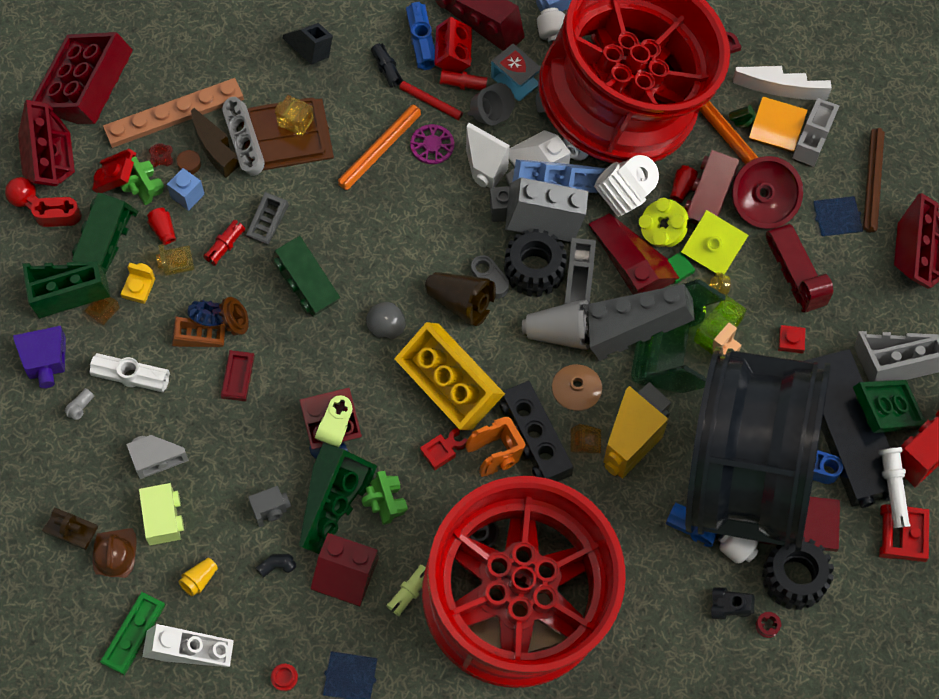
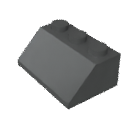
[505,177,588,243]

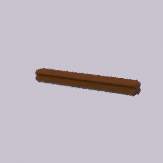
[863,128,885,233]

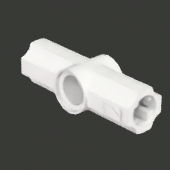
[90,353,170,392]

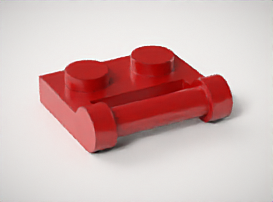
[879,504,929,562]

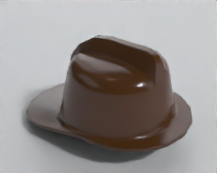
[92,528,137,578]

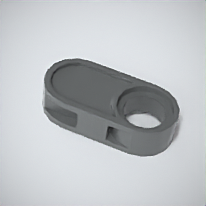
[471,255,509,299]

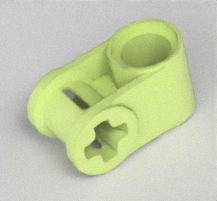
[315,395,352,448]

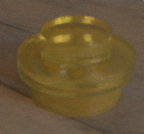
[710,272,731,297]

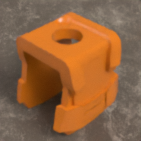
[466,417,526,477]

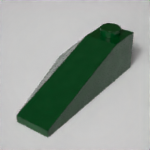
[299,442,377,554]

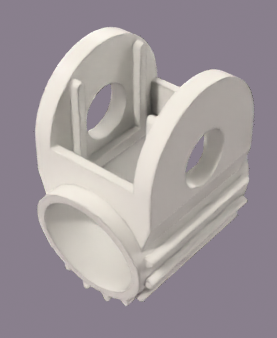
[594,155,659,217]

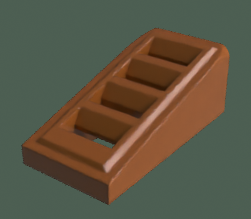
[172,317,225,347]

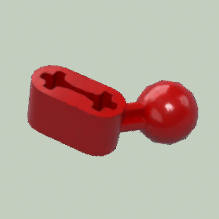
[5,177,82,227]

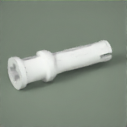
[878,447,911,528]

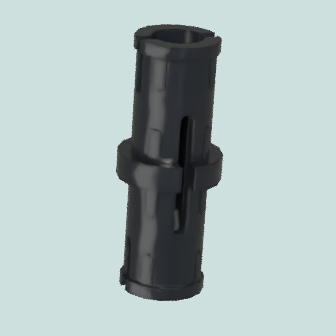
[371,43,403,88]

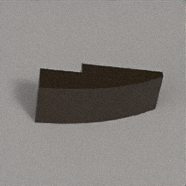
[191,108,239,178]

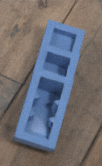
[512,159,605,193]

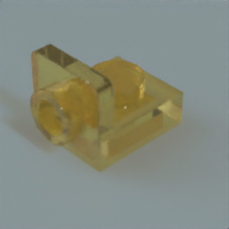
[156,244,195,276]

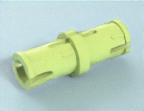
[386,564,426,616]

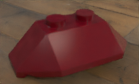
[18,100,75,187]
[894,193,939,289]

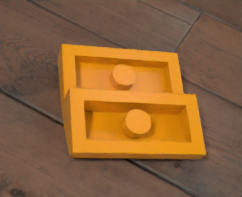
[749,97,808,153]

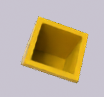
[603,386,668,479]

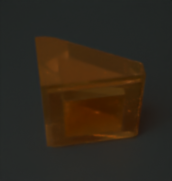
[85,297,120,325]
[570,424,601,453]

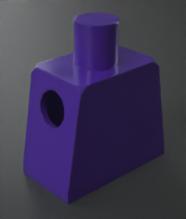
[13,326,66,388]

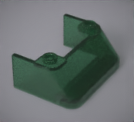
[631,279,726,393]

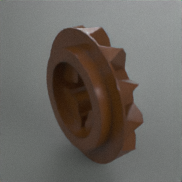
[219,297,249,336]

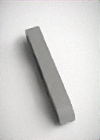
[222,97,265,176]

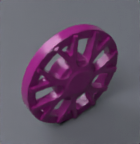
[410,124,454,164]

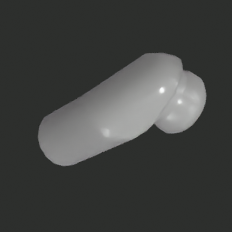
[65,388,95,420]

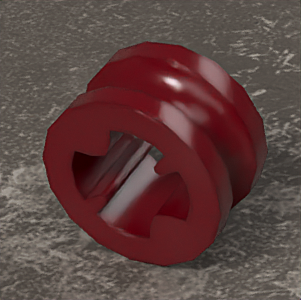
[756,612,781,638]

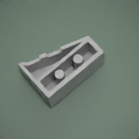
[854,331,939,382]

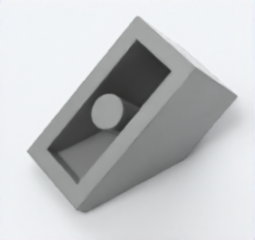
[126,435,189,479]

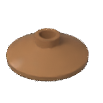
[552,364,602,411]

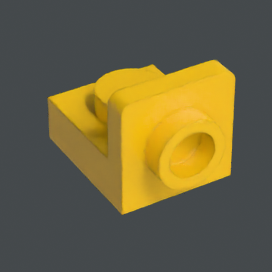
[121,263,155,304]

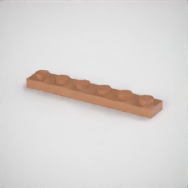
[103,78,244,148]

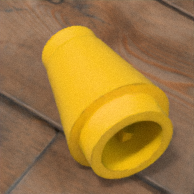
[178,558,218,596]

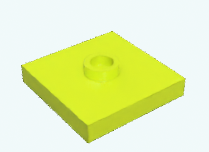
[681,210,749,277]

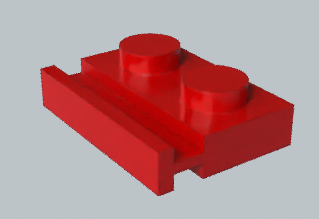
[92,149,137,193]

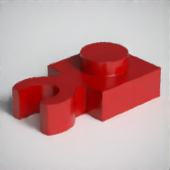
[420,428,467,471]

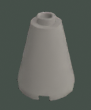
[522,299,590,350]

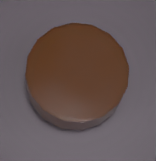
[177,150,201,174]

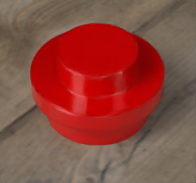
[271,664,298,691]

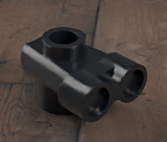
[711,587,755,619]

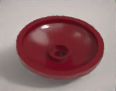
[732,156,803,229]

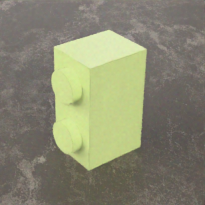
[139,483,184,545]

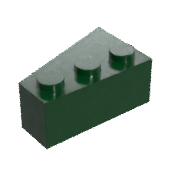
[72,192,139,274]
[271,236,340,317]
[22,261,110,319]

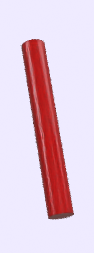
[399,81,463,120]

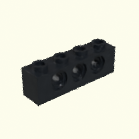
[499,381,574,482]

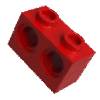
[435,17,472,73]

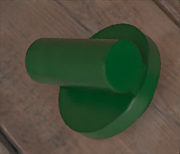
[729,105,756,128]

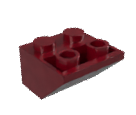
[300,387,362,450]

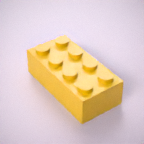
[394,322,505,430]

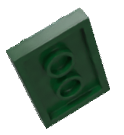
[853,380,926,433]

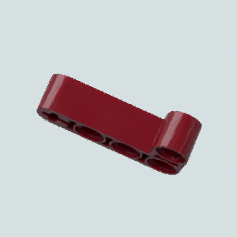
[766,224,833,313]

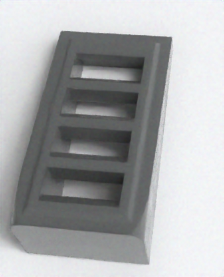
[246,192,289,245]

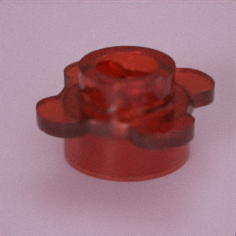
[149,143,173,167]

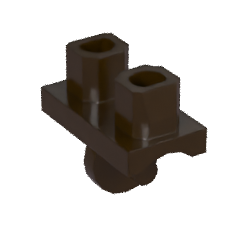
[42,507,98,550]

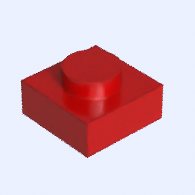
[778,325,806,353]

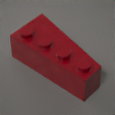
[435,0,525,51]

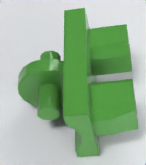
[120,157,164,205]
[361,471,408,525]

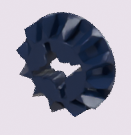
[187,300,223,326]

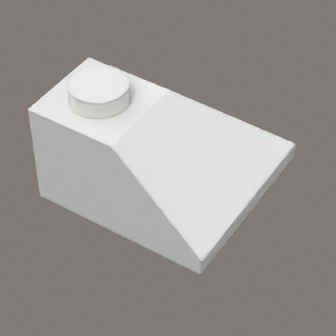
[466,123,510,188]
[509,130,571,167]

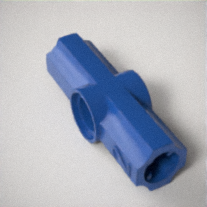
[406,2,435,70]

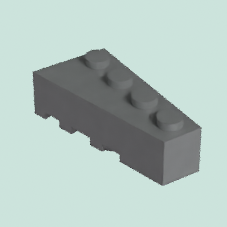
[588,284,694,361]

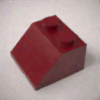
[311,533,379,607]

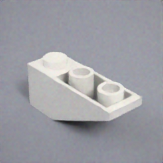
[142,624,234,667]

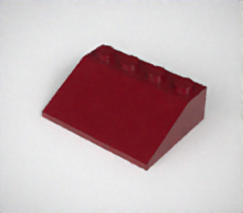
[32,32,133,124]

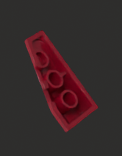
[589,213,679,295]

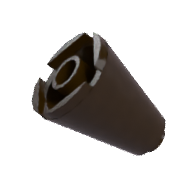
[425,272,496,326]

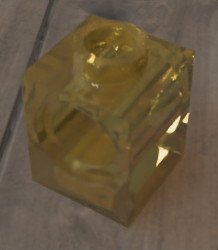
[275,95,314,136]

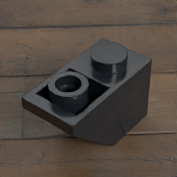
[282,23,333,65]

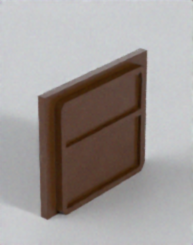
[241,97,334,171]

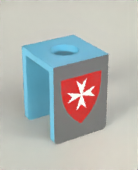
[491,44,541,101]

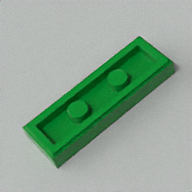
[100,592,166,676]

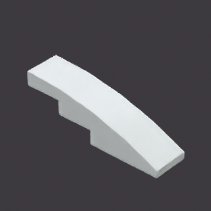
[733,66,832,100]

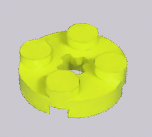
[639,198,689,247]

